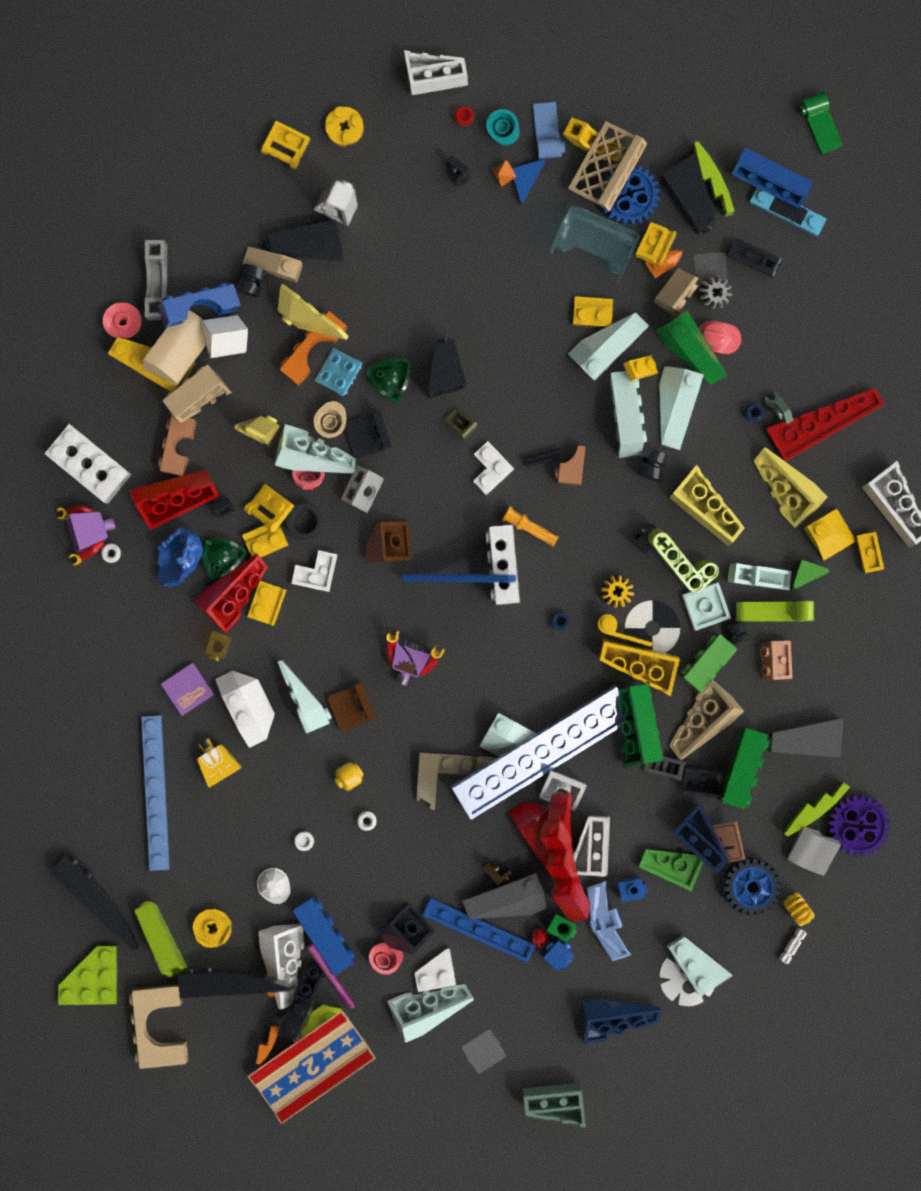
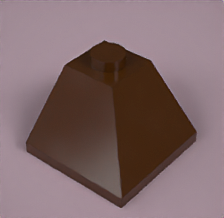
[366,521,411,563]

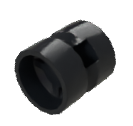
[235,263,267,297]
[637,448,668,481]

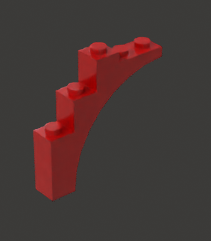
[540,792,590,921]

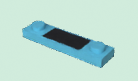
[749,188,827,237]

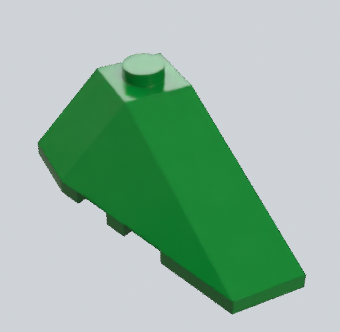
[655,310,727,385]

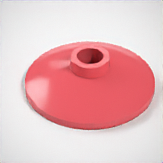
[103,303,141,339]

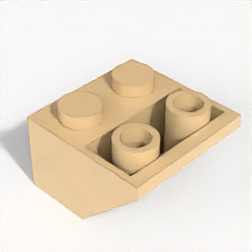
[653,268,698,315]

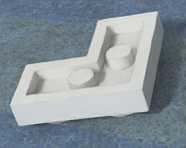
[473,441,514,495]
[291,550,337,592]

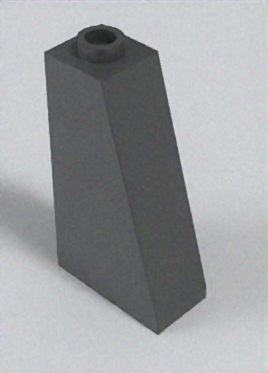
[767,718,843,758]

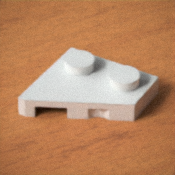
[415,948,456,992]

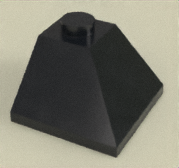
[377,903,435,954]

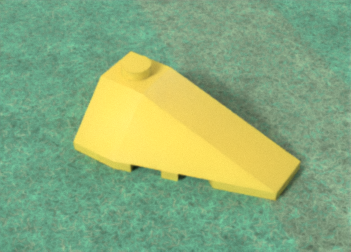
[234,415,280,447]
[754,447,827,528]

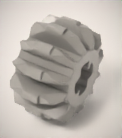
[699,276,732,309]

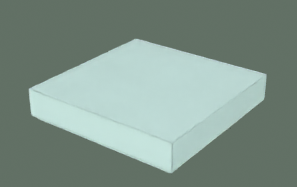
[682,582,731,631]

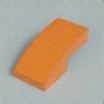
[256,1024,280,1064]

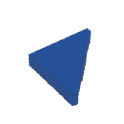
[512,159,545,204]

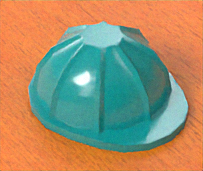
[486,109,519,145]

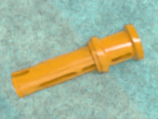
[502,506,559,547]

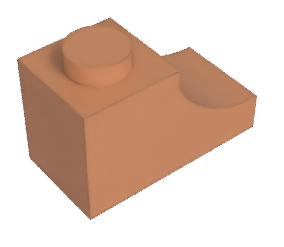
[554,446,586,486]

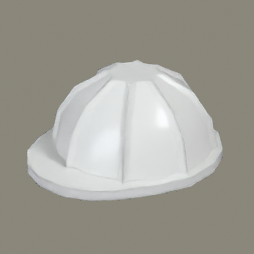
[257,868,290,904]

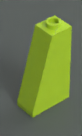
[134,901,188,977]

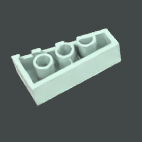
[610,371,647,458]

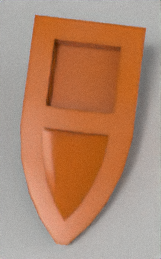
[644,250,682,280]

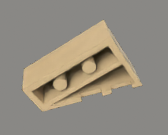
[162,364,232,423]

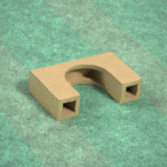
[129,984,188,1069]

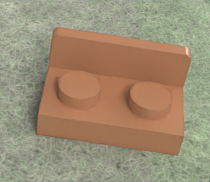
[760,641,792,680]

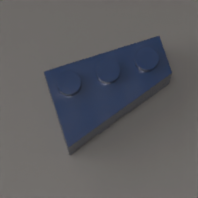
[673,804,731,873]

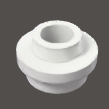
[101,544,121,563]
[357,811,376,831]

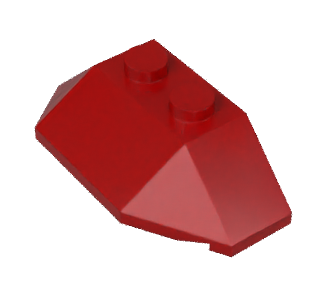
[508,802,572,876]

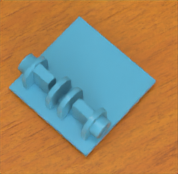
[314,348,363,397]

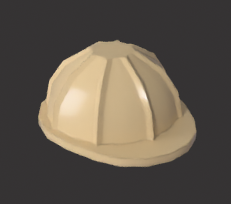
[313,401,346,438]

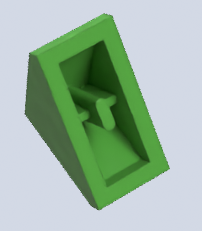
[791,560,829,590]

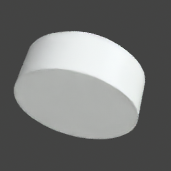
[294,831,314,851]

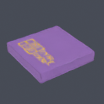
[161,663,214,716]

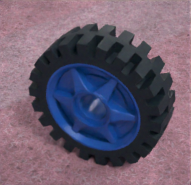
[723,858,781,916]

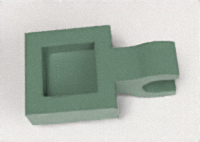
[765,392,793,424]

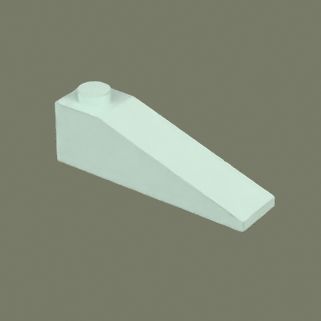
[568,313,649,381]
[278,660,332,733]

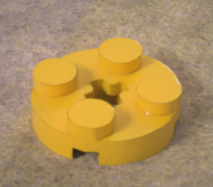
[325,106,364,146]
[193,909,232,948]

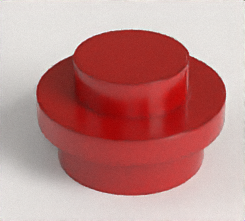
[455,106,474,126]
[533,928,547,947]

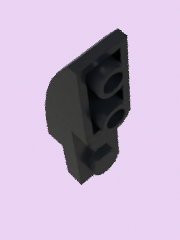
[278,962,325,1043]

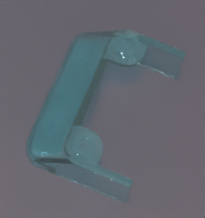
[549,206,640,284]

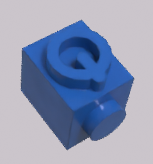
[617,877,647,902]
[542,939,575,971]

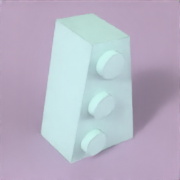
[666,935,733,997]

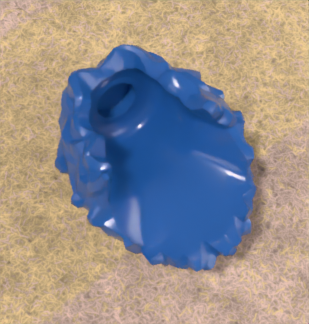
[157,528,203,588]

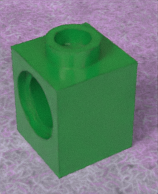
[546,912,577,942]

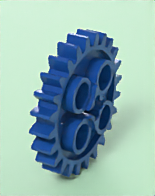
[598,166,660,226]

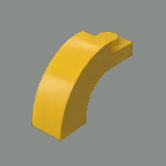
[563,118,627,163]

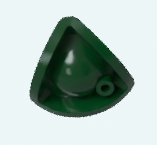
[366,358,411,403]
[202,537,247,582]

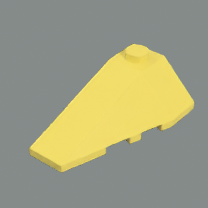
[278,284,348,339]

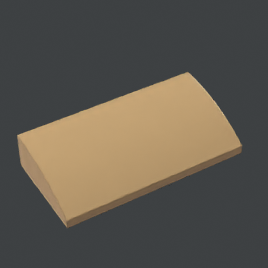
[143,310,206,386]

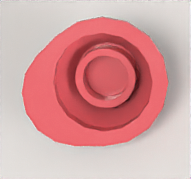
[292,471,325,490]
[369,943,403,975]

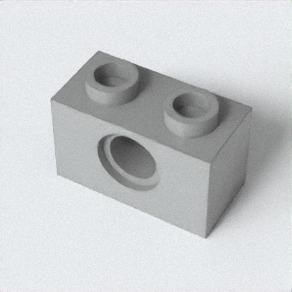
[341,465,384,513]

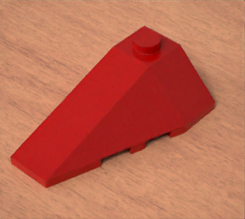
[194,554,268,633]

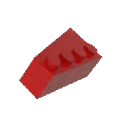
[130,469,219,530]

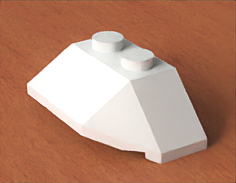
[216,671,275,748]

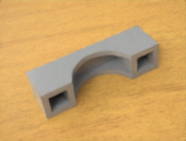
[145,240,167,320]

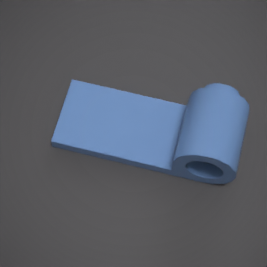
[533,102,565,159]

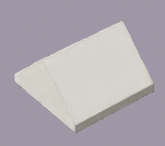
[201,315,248,359]
[539,770,587,812]

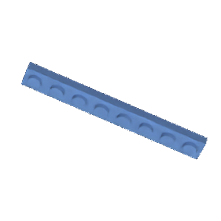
[142,716,170,871]

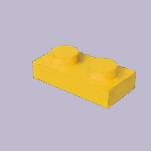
[623,355,658,381]
[856,532,884,573]

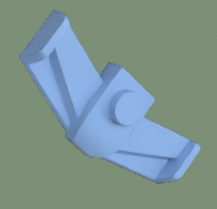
[587,881,631,961]

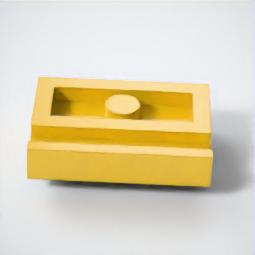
[635,222,676,267]
[573,296,613,327]
[242,525,289,557]
[247,581,287,626]

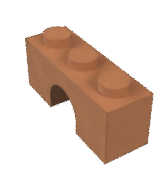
[158,415,197,476]

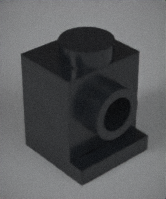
[631,524,660,554]

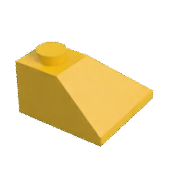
[804,509,856,561]

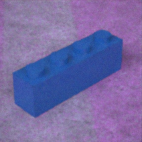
[731,148,813,209]
[293,897,356,976]

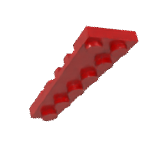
[765,388,885,461]

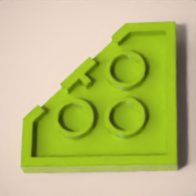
[58,945,117,1005]

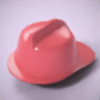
[698,321,741,354]

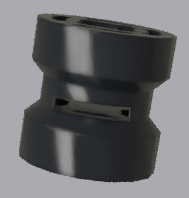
[727,621,750,644]

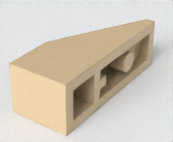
[242,247,303,283]

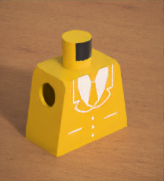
[197,738,242,787]

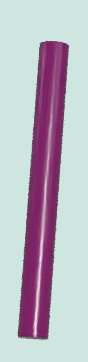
[307,944,355,1009]

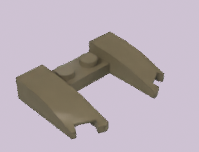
[417,752,496,810]

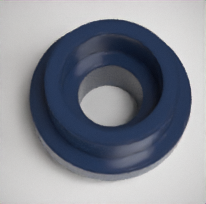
[744,403,764,422]
[551,611,570,631]

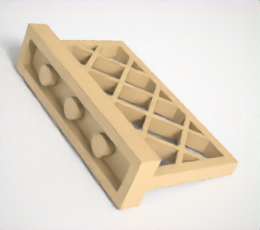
[568,121,647,211]

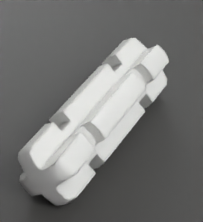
[779,928,807,964]

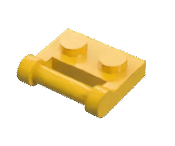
[261,121,310,169]
[244,484,294,532]

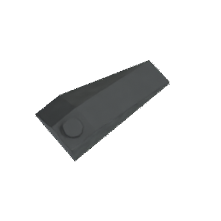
[462,872,547,919]

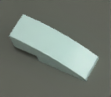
[728,563,792,590]

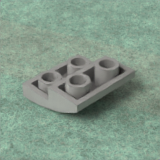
[786,826,841,876]

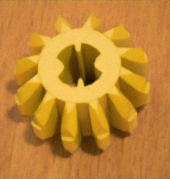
[601,575,634,608]
[784,892,814,927]

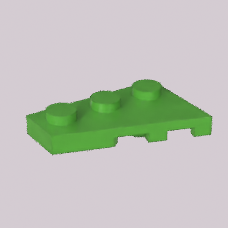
[638,849,704,891]

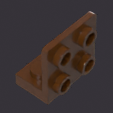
[327,683,377,732]

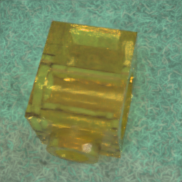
[205,631,233,662]

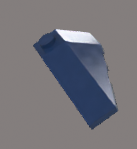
[579,999,662,1044]

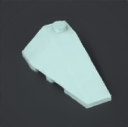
[659,366,704,450]
[275,424,356,473]
[480,713,536,756]
[388,984,473,1043]

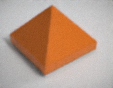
[492,160,516,187]

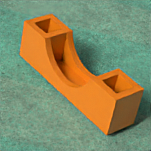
[280,311,348,386]

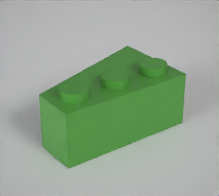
[680,634,738,693]

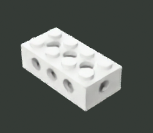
[45,424,132,504]
[486,525,520,605]

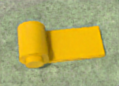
[597,614,652,647]

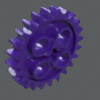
[828,794,891,857]

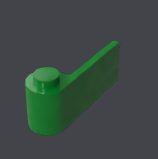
[799,92,843,155]

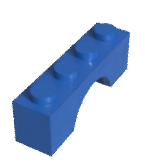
[158,283,241,328]

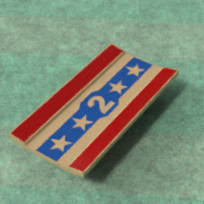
[248,1010,375,1124]

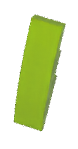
[692,141,734,216]
[782,782,850,836]

